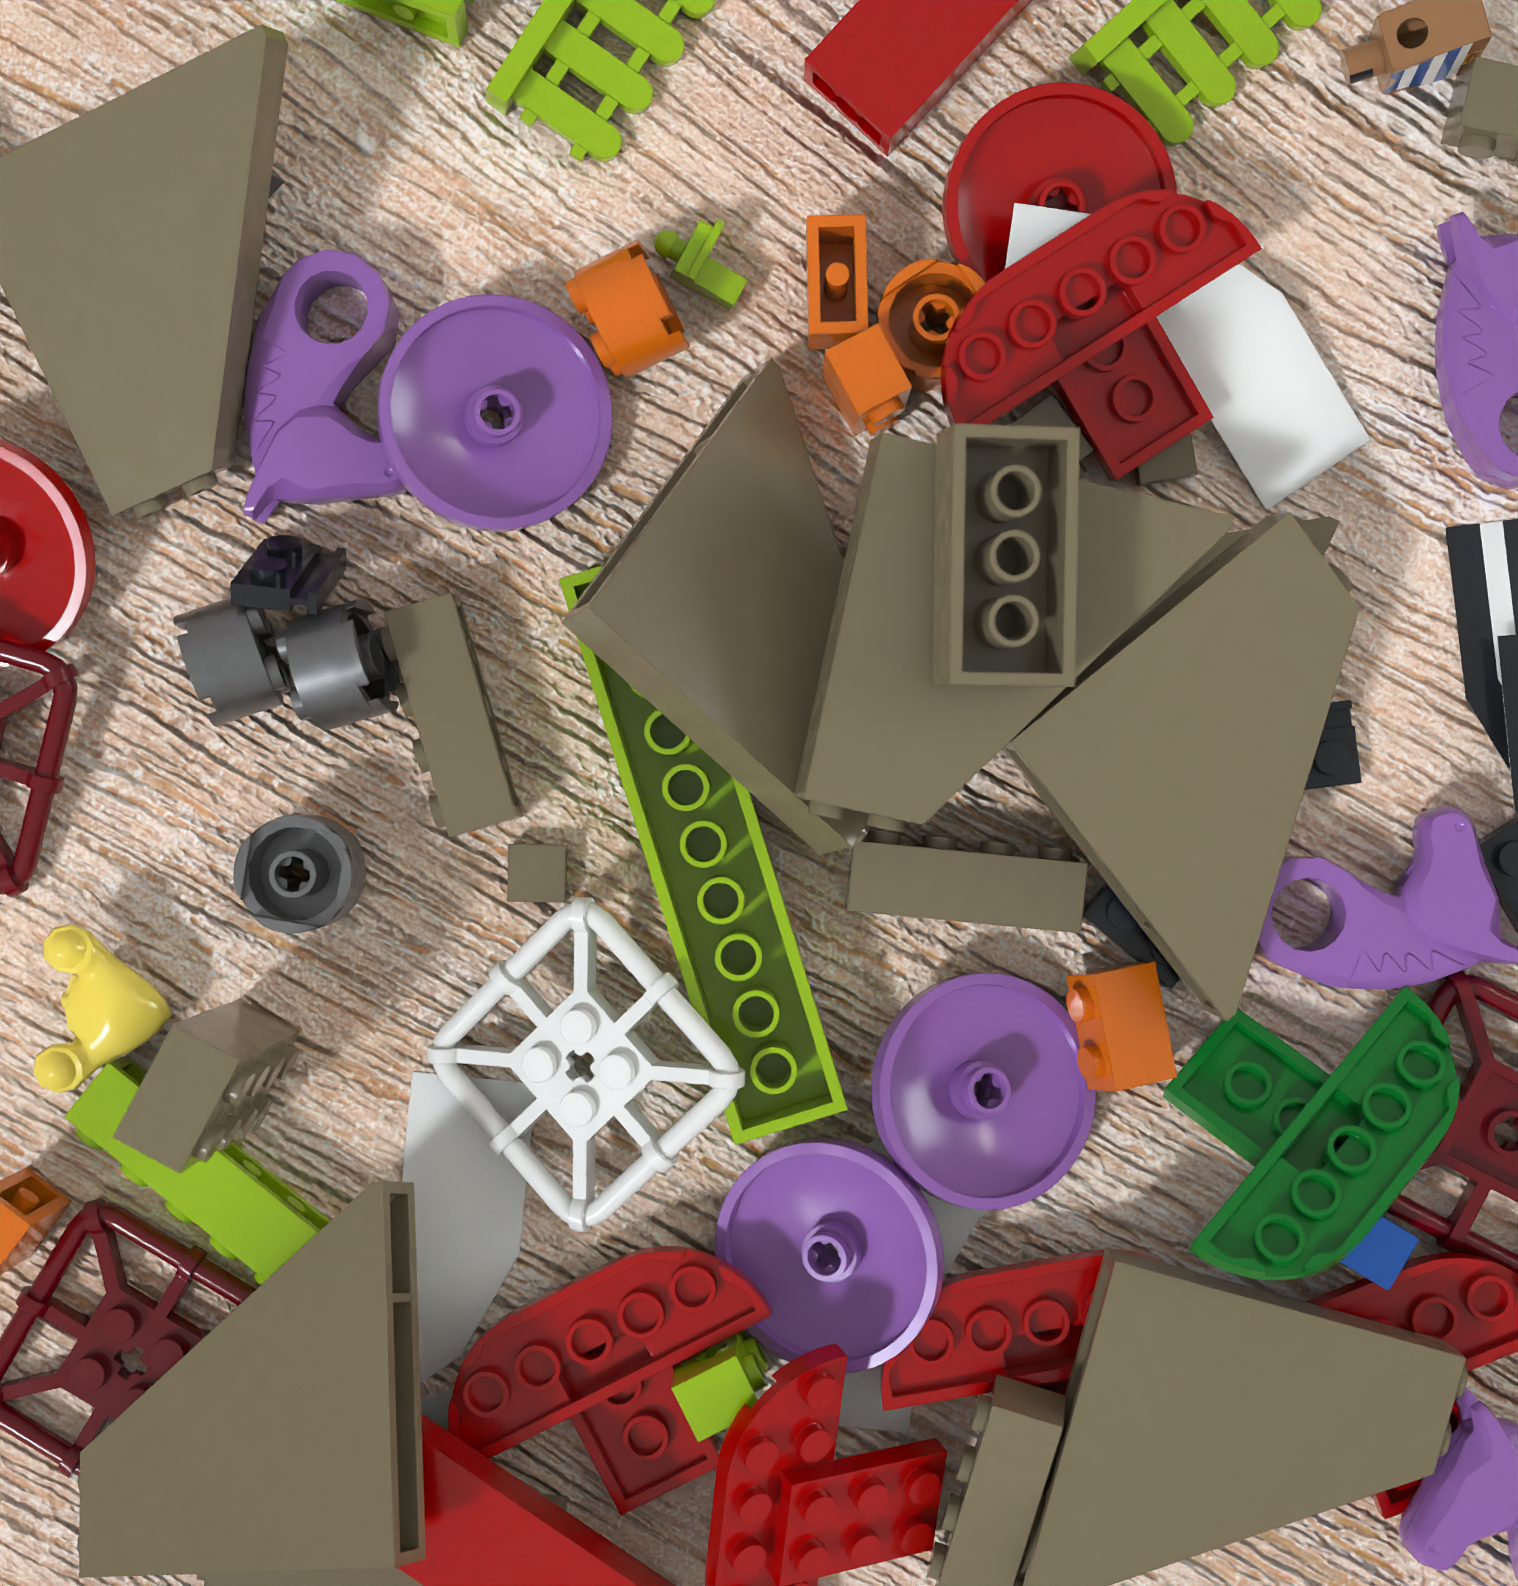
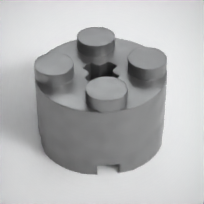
[173,598,292,727]
[275,599,400,730]
[233,815,366,934]

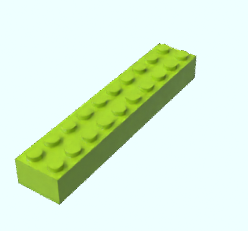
[559,565,848,1145]

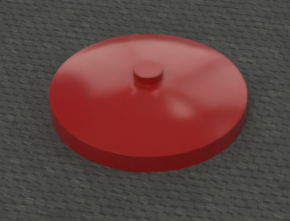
[942,82,1177,283]
[0,439,96,667]

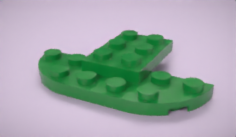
[1163,986,1460,1280]

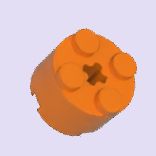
[565,239,690,379]
[875,259,985,392]

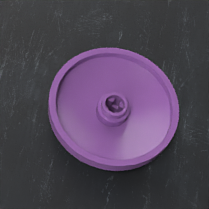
[377,294,613,532]
[871,973,1096,1210]
[715,1137,944,1373]

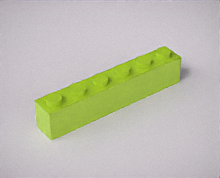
[64,1055,331,1286]

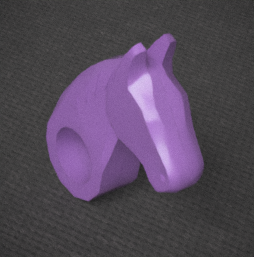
[1435,212,1518,490]
[243,249,408,524]
[1255,806,1518,990]
[1399,1388,1518,1581]

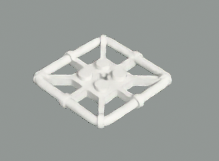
[427,897,745,1232]

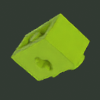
[671,1331,769,1442]

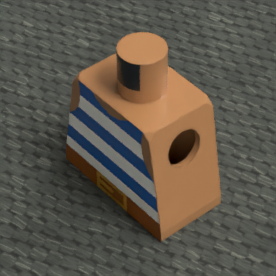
[1340,0,1492,95]

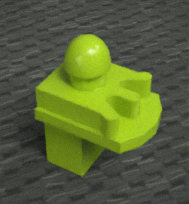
[653,217,748,311]

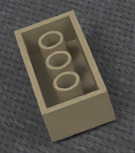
[932,423,1080,688]
[113,999,300,1173]

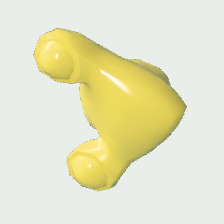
[33,923,173,1093]

